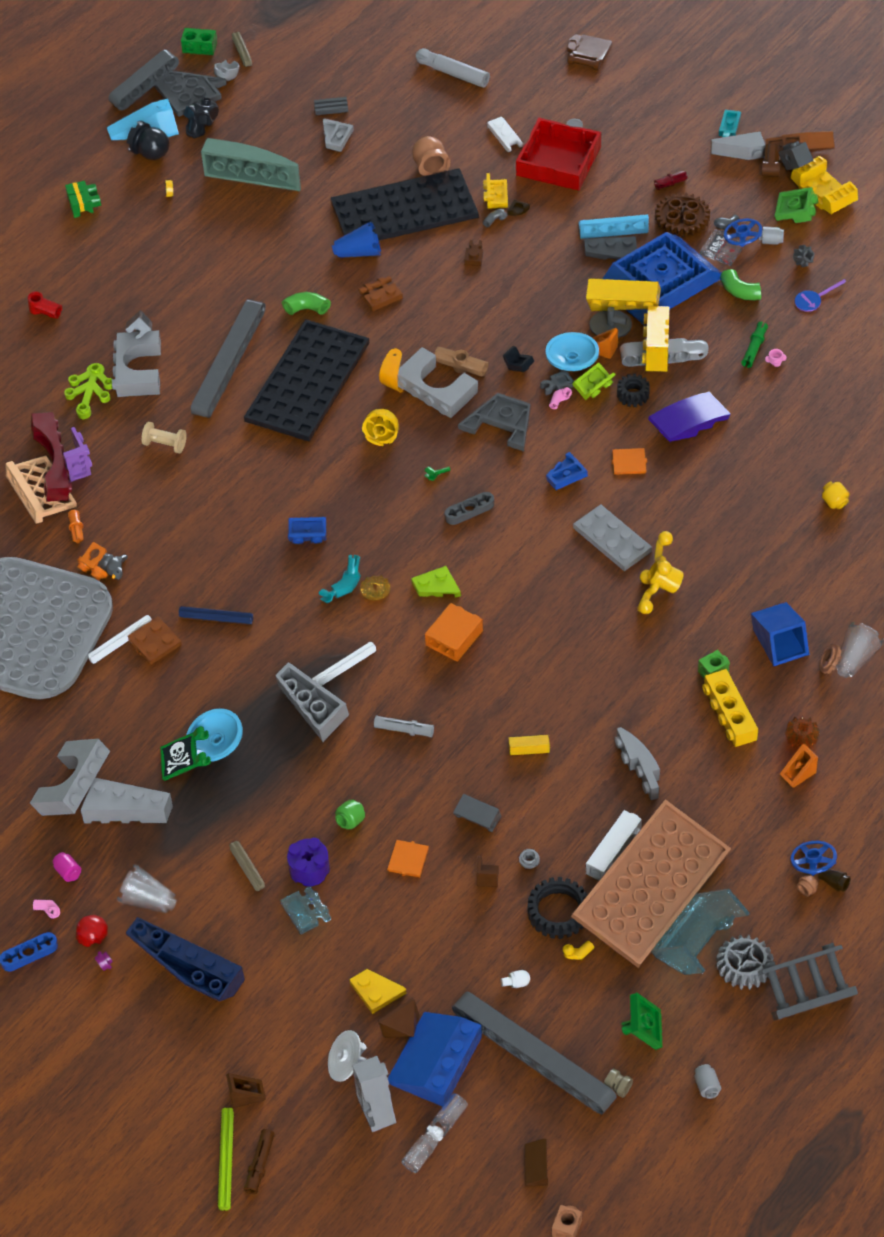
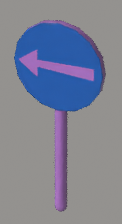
[795,279,846,312]

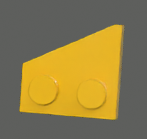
[349,969,407,1014]

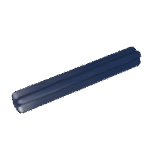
[179,606,254,624]

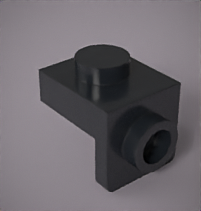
[503,346,535,372]

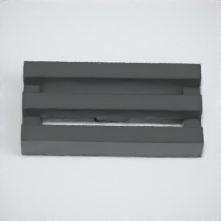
[314,97,348,115]

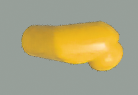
[562,941,594,960]

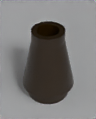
[818,869,851,892]

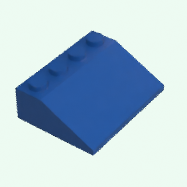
[388,1012,482,1108]

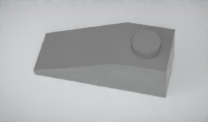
[711,132,765,160]

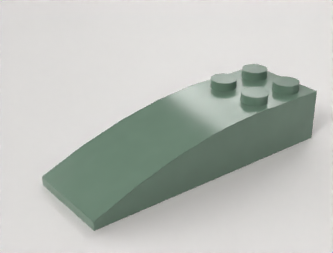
[201,138,301,191]

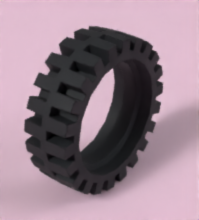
[528,877,587,939]

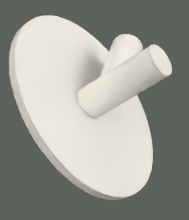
[328,1030,367,1082]

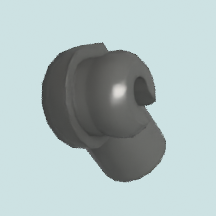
[483,209,507,227]
[714,215,740,230]

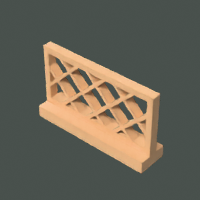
[6,456,77,524]

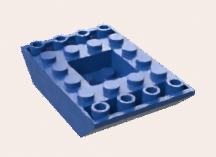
[602,232,721,325]

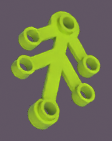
[64,363,113,419]

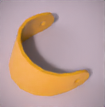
[379,348,404,393]

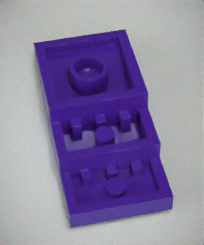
[648,392,730,442]

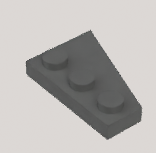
[584,236,637,260]

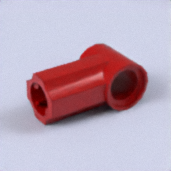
[28,291,62,319]

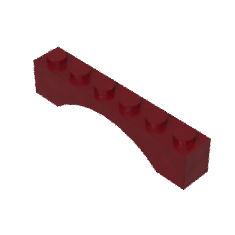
[31,412,72,502]

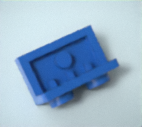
[288,517,327,544]

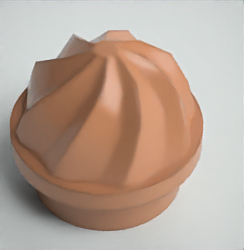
[797,875,818,897]

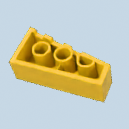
[586,279,661,312]
[642,306,669,372]

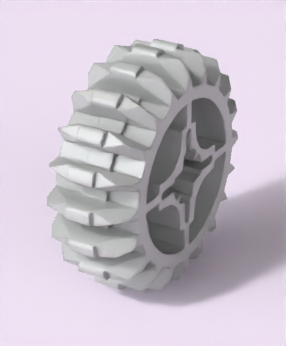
[716,934,774,990]

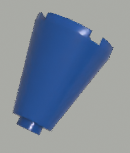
[332,222,381,258]

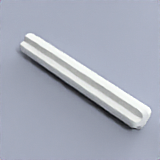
[88,615,152,664]
[312,642,376,686]

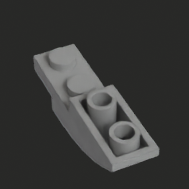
[614,727,660,800]

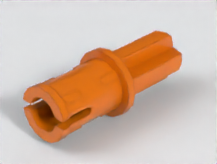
[68,510,84,544]

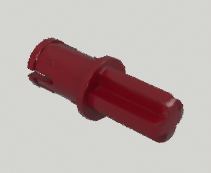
[654,171,688,190]

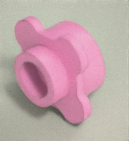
[765,349,787,367]

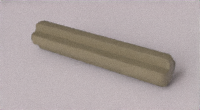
[232,32,252,67]
[229,841,265,891]

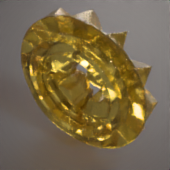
[360,574,390,600]

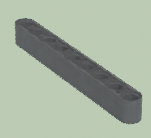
[191,299,266,418]
[452,991,617,1114]

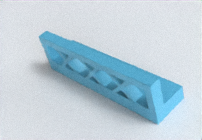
[578,215,649,239]

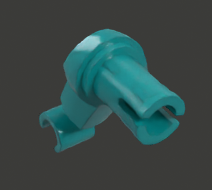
[319,555,361,603]

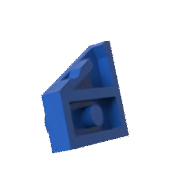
[546,452,588,490]

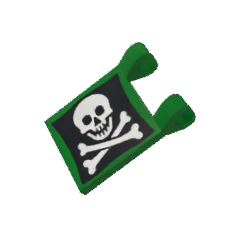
[160,726,211,781]

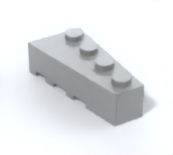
[275,662,349,742]
[81,778,173,823]

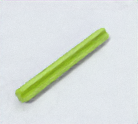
[218,1107,234,1210]

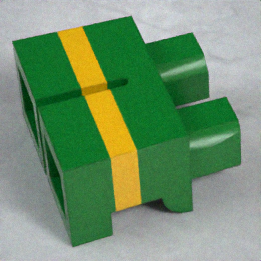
[65,181,101,218]

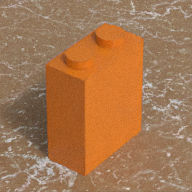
[425,603,483,662]

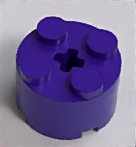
[287,838,330,887]

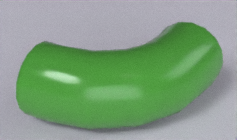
[720,269,761,300]
[282,292,331,315]

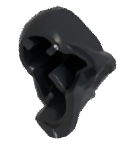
[184,97,219,138]

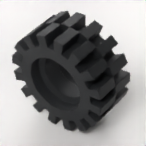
[617,374,650,407]

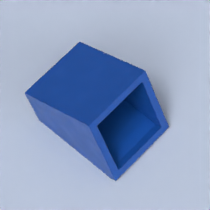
[751,602,809,666]

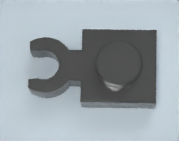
[540,370,574,395]

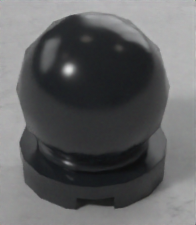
[127,121,170,160]

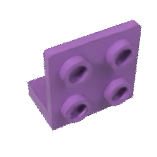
[63,427,92,482]

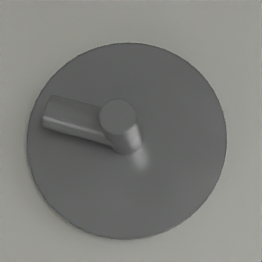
[590,307,632,338]

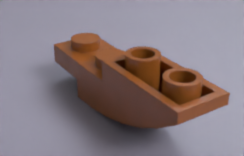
[766,131,835,152]

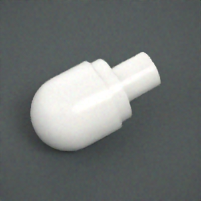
[501,970,530,988]

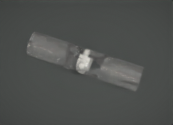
[401,1094,468,1173]

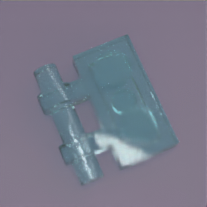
[280,887,331,934]

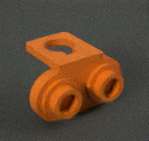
[77,542,108,581]

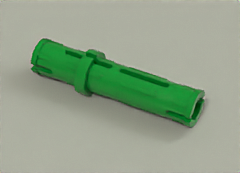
[741,322,768,368]

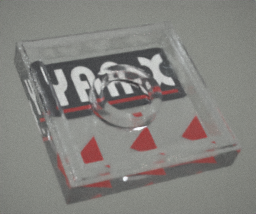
[700,229,746,266]

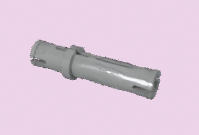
[374,715,434,737]

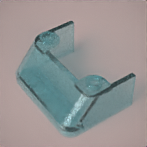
[651,889,749,975]

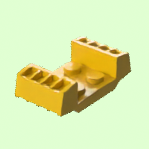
[791,156,858,214]

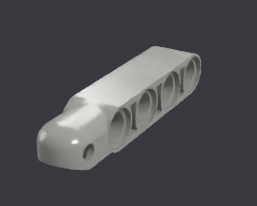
[620,338,709,367]

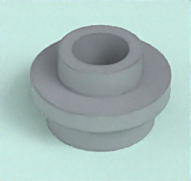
[519,849,540,869]

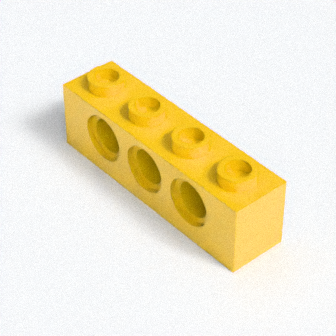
[702,669,758,747]

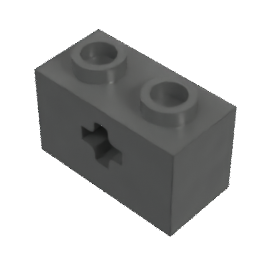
[778,141,814,170]

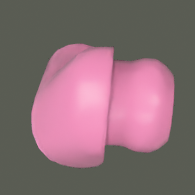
[549,387,572,409]
[33,900,60,919]

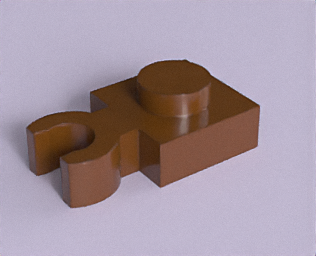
[464,240,483,266]

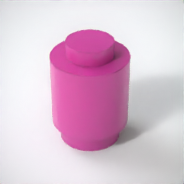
[53,852,81,882]

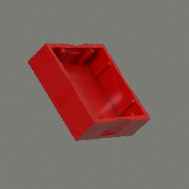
[516,118,601,191]

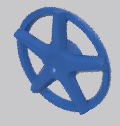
[724,218,762,247]
[791,841,837,876]

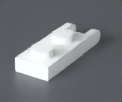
[487,117,523,152]

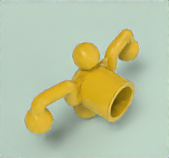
[637,531,683,614]

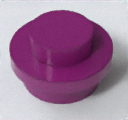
[94,951,113,971]

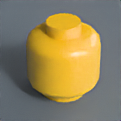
[822,482,850,510]

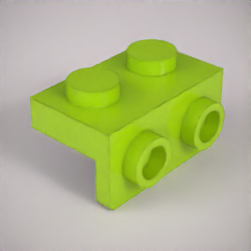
[572,362,616,400]

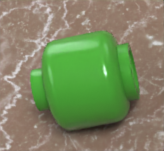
[335,800,365,829]

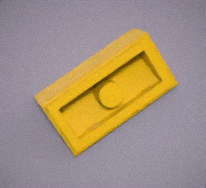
[509,735,550,755]

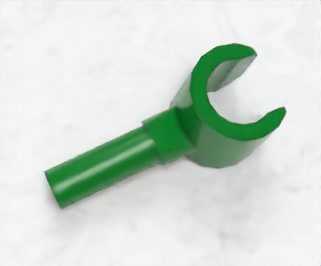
[424,466,450,481]

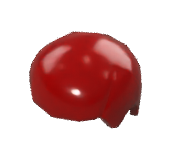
[75,915,108,947]

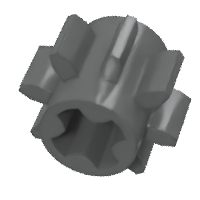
[793,245,815,267]

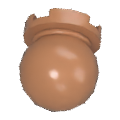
[412,136,451,176]

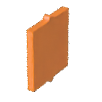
[611,448,647,475]
[387,840,429,878]

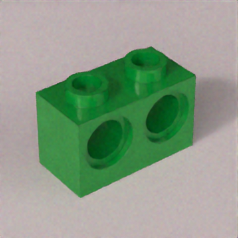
[181,28,218,55]

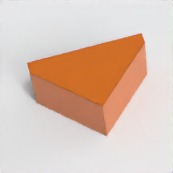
[592,327,618,359]
[780,744,818,787]

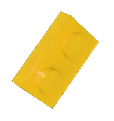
[483,173,508,209]

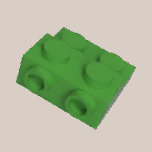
[775,187,818,223]

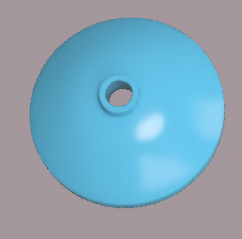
[546,332,599,371]
[186,709,243,761]

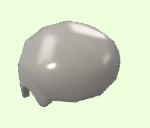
[214,60,239,81]

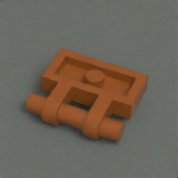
[358,276,403,311]

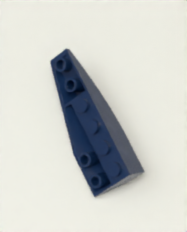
[126,917,245,1001]

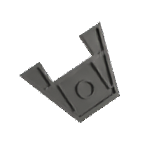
[458,393,531,451]

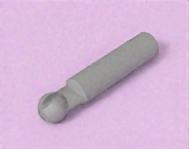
[416,48,490,88]

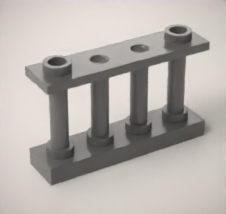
[758,943,858,1021]

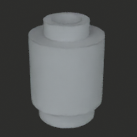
[759,227,784,245]
[694,1064,721,1099]

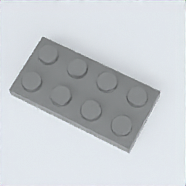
[573,504,652,571]

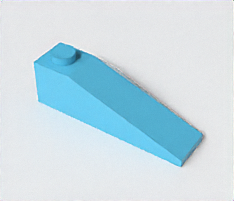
[107,99,179,140]

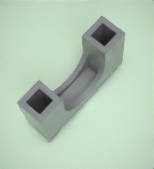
[112,330,161,397]
[398,347,478,418]
[30,739,110,816]

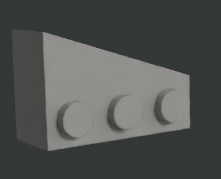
[352,1056,396,1132]

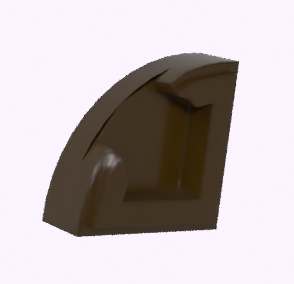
[507,200,530,216]

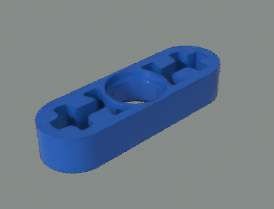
[0,932,58,971]

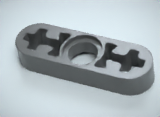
[445,492,494,525]

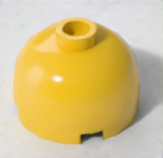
[362,409,399,446]

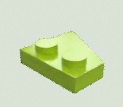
[411,566,461,597]

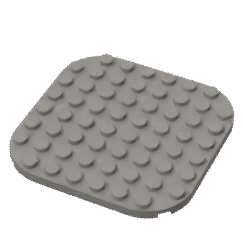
[0,557,113,699]

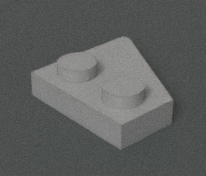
[323,118,354,152]

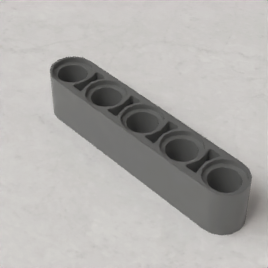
[108,50,179,111]

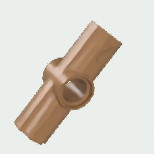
[435,347,488,376]

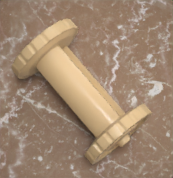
[141,422,187,454]

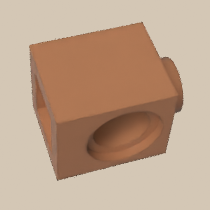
[552,1205,582,1237]

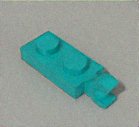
[719,110,741,138]

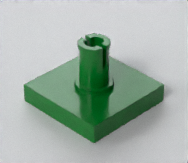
[621,993,663,1050]

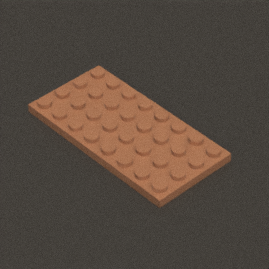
[571,799,731,968]

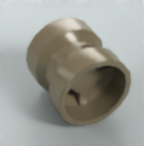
[604,1068,633,1098]

